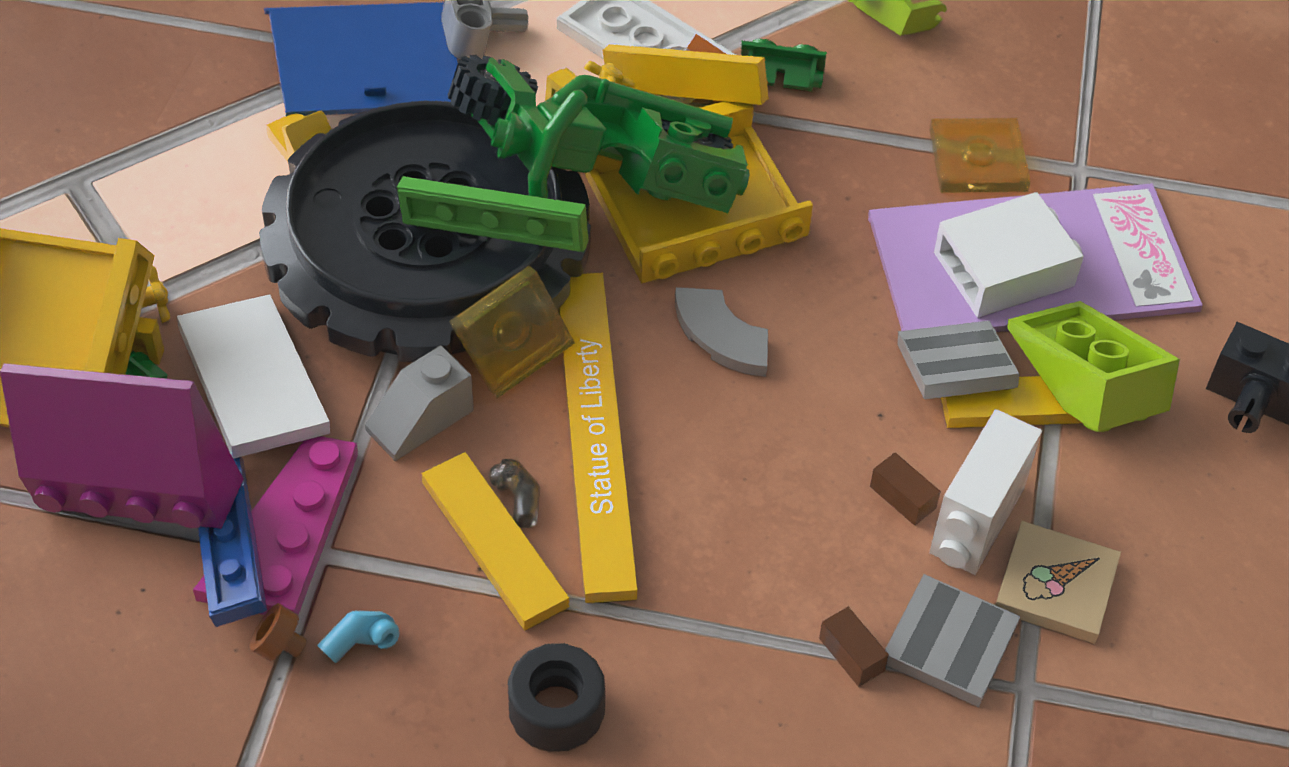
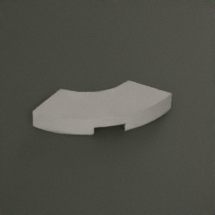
[675,287,768,377]

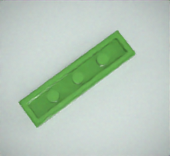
[397,176,589,252]

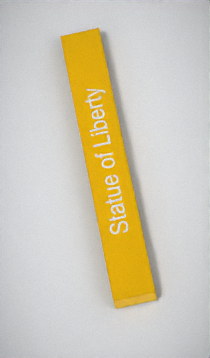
[559,273,637,603]

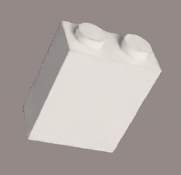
[934,192,1084,318]
[929,409,1042,575]

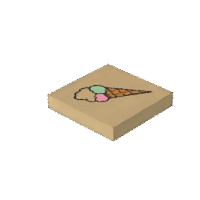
[995,521,1121,644]

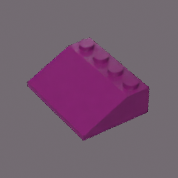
[0,363,244,529]

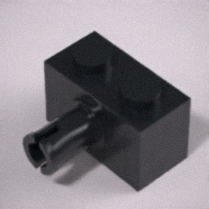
[1206,321,1289,433]

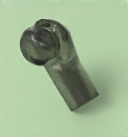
[489,459,540,528]

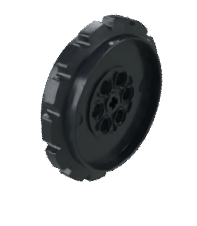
[259,101,591,362]

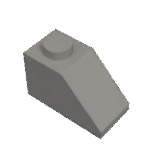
[365,345,474,461]

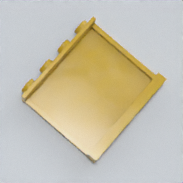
[584,101,813,284]
[0,228,155,428]

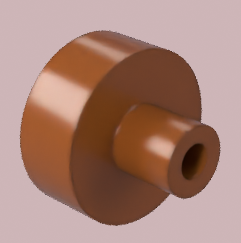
[250,603,307,661]

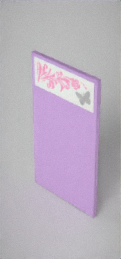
[868,183,1203,332]

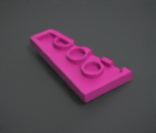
[193,436,358,615]

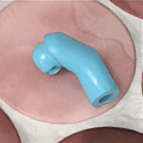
[317,610,400,663]

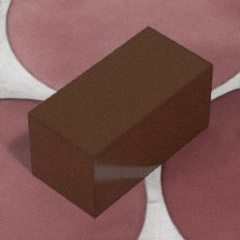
[870,453,941,525]
[819,606,889,687]

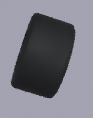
[508,643,606,752]

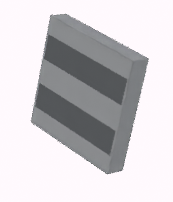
[897,321,1019,399]
[885,574,1021,707]

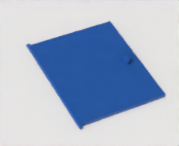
[264,2,458,117]

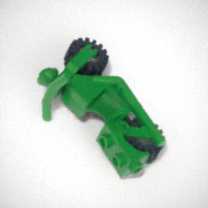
[448,55,750,213]

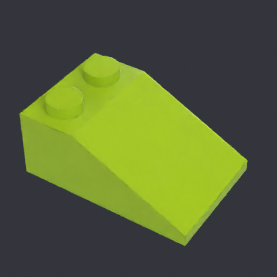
[1007,301,1180,432]

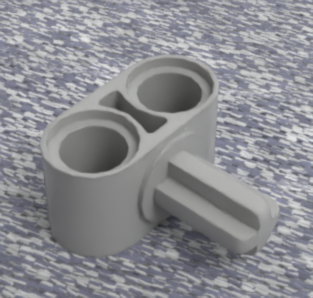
[441,0,529,59]

